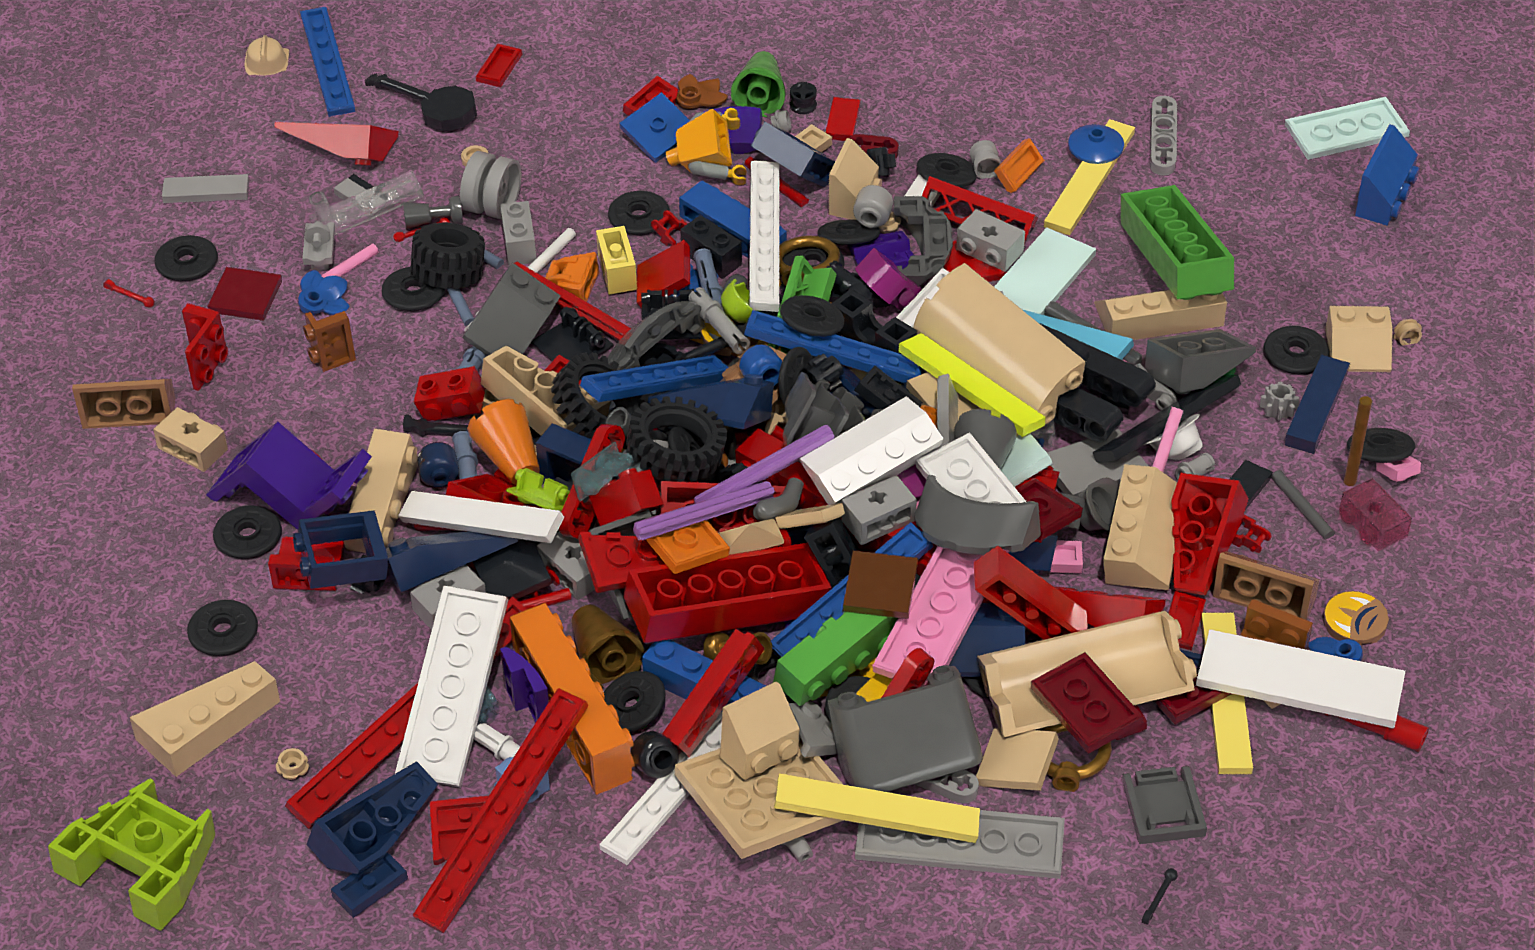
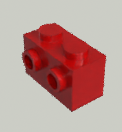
[414,366,486,421]
[589,468,664,526]

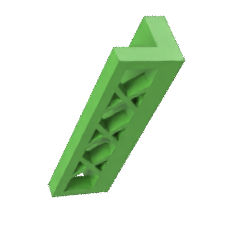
[768,255,837,354]

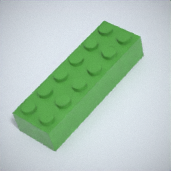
[1121,185,1234,300]

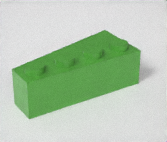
[773,612,898,706]

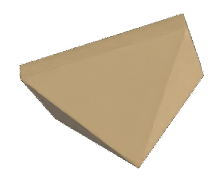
[718,519,784,554]

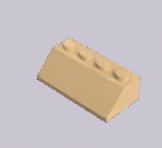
[1094,289,1227,340]
[1103,464,1177,590]

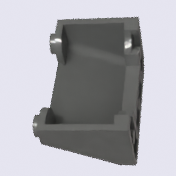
[828,665,983,792]

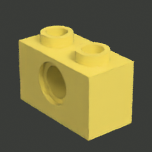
[596,226,637,294]

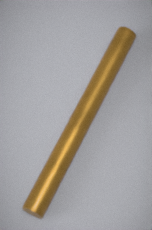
[1344,396,1372,486]

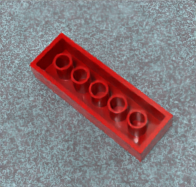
[623,543,832,643]

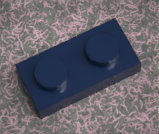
[331,853,408,918]

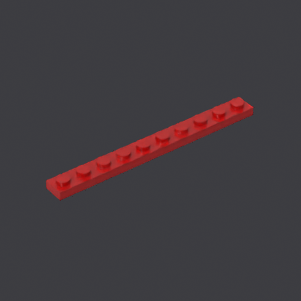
[285,597,527,829]

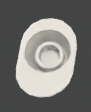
[1144,414,1203,460]

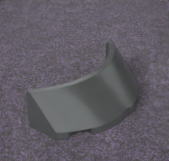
[893,196,953,286]
[608,301,705,370]
[915,474,1041,555]

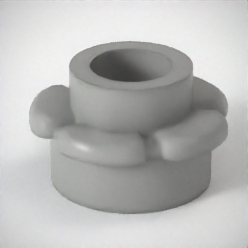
[771,109,791,132]

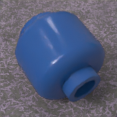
[739,344,782,386]

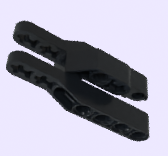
[1040,323,1156,443]

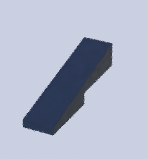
[1285,355,1350,454]

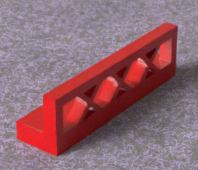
[922,176,1038,245]
[662,629,765,757]

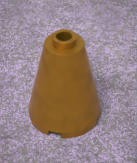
[571,604,644,687]

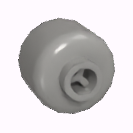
[853,185,893,228]

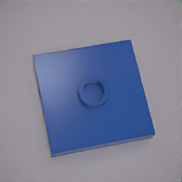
[619,92,690,163]

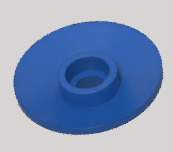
[1068,124,1124,164]

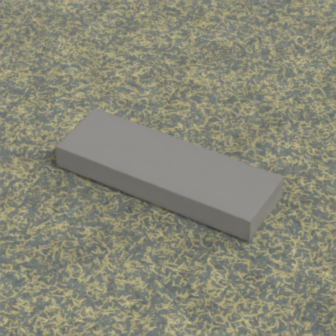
[162,174,249,203]

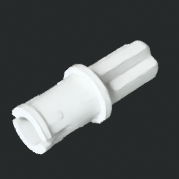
[474,723,520,760]

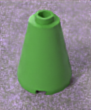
[731,51,786,117]

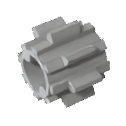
[1260,382,1299,421]

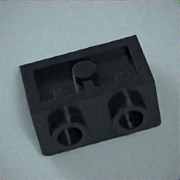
[854,366,923,409]

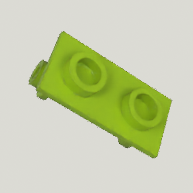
[506,468,570,512]

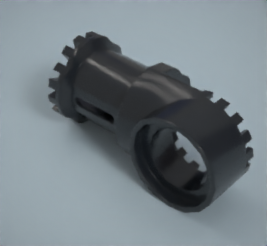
[826,260,874,302]

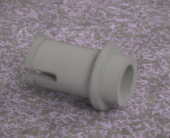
[1175,453,1215,480]

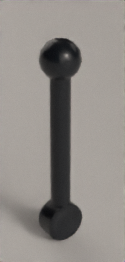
[1142,868,1178,925]

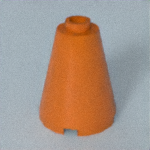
[467,399,540,485]

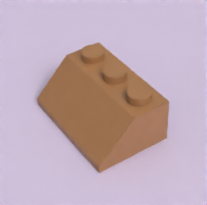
[72,379,176,429]
[1213,551,1320,620]

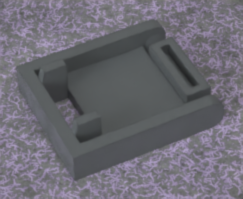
[1122,766,1207,844]

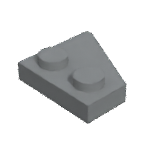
[789,701,837,757]

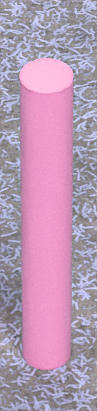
[321,244,379,278]
[1152,407,1183,472]

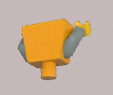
[666,108,747,185]

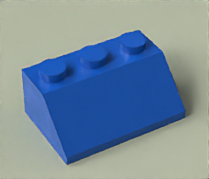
[1355,124,1420,226]

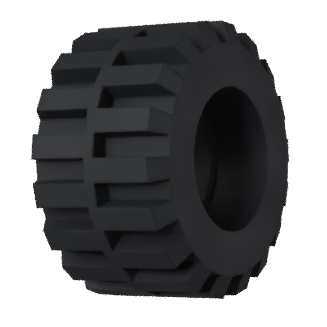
[410,222,485,289]

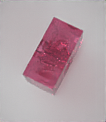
[1339,478,1412,551]

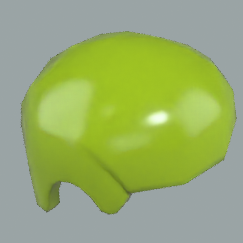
[720,278,761,324]

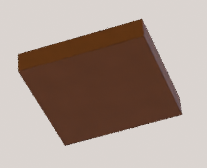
[843,551,918,619]

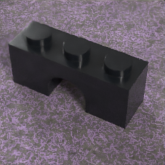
[832,289,917,354]

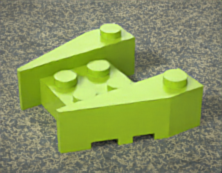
[48,778,215,931]

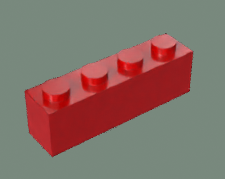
[974,545,1088,640]

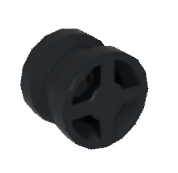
[790,82,817,114]

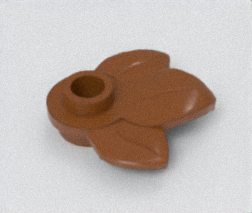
[677,74,728,109]

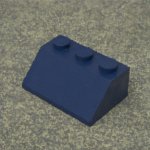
[949,603,1025,677]

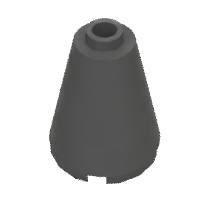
[954,409,1017,470]

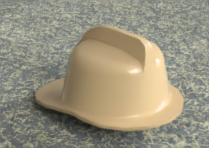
[245,35,289,76]

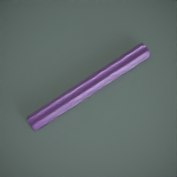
[694,425,834,503]
[633,481,775,540]

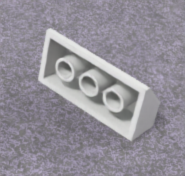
[799,396,943,505]

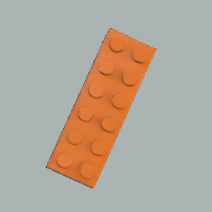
[510,603,635,795]

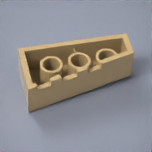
[481,346,610,436]
[343,429,418,553]
[130,661,280,777]

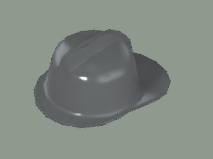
[1077,477,1120,532]

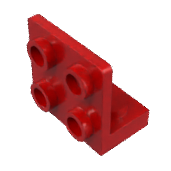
[182,303,228,391]
[268,537,345,591]

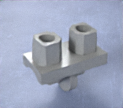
[303,221,335,271]

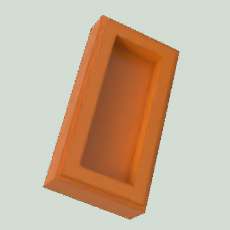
[994,138,1045,193]

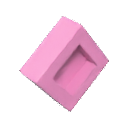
[1376,456,1421,482]
[1050,540,1083,573]

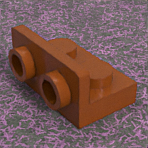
[303,311,356,372]
[1240,599,1313,650]

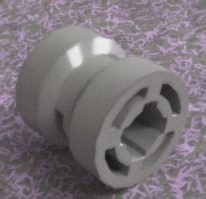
[970,140,1001,179]

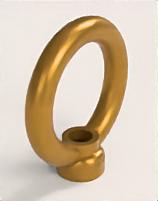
[779,236,840,286]
[1039,723,1112,792]

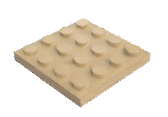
[674,738,843,859]

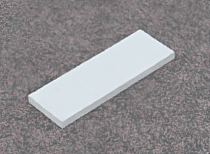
[395,585,508,788]
[1196,629,1405,728]

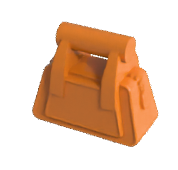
[545,252,599,302]

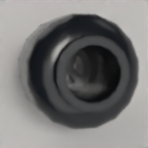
[630,731,679,778]

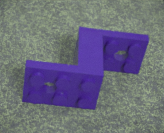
[206,421,372,529]

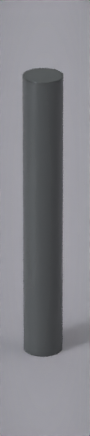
[1271,470,1335,539]

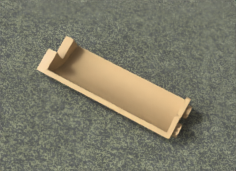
[913,263,1086,424]
[977,611,1197,737]

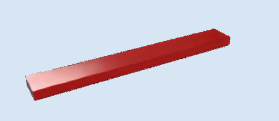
[413,688,588,933]

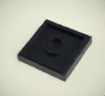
[472,539,553,600]

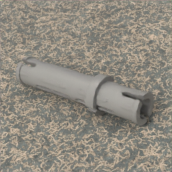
[689,287,750,354]

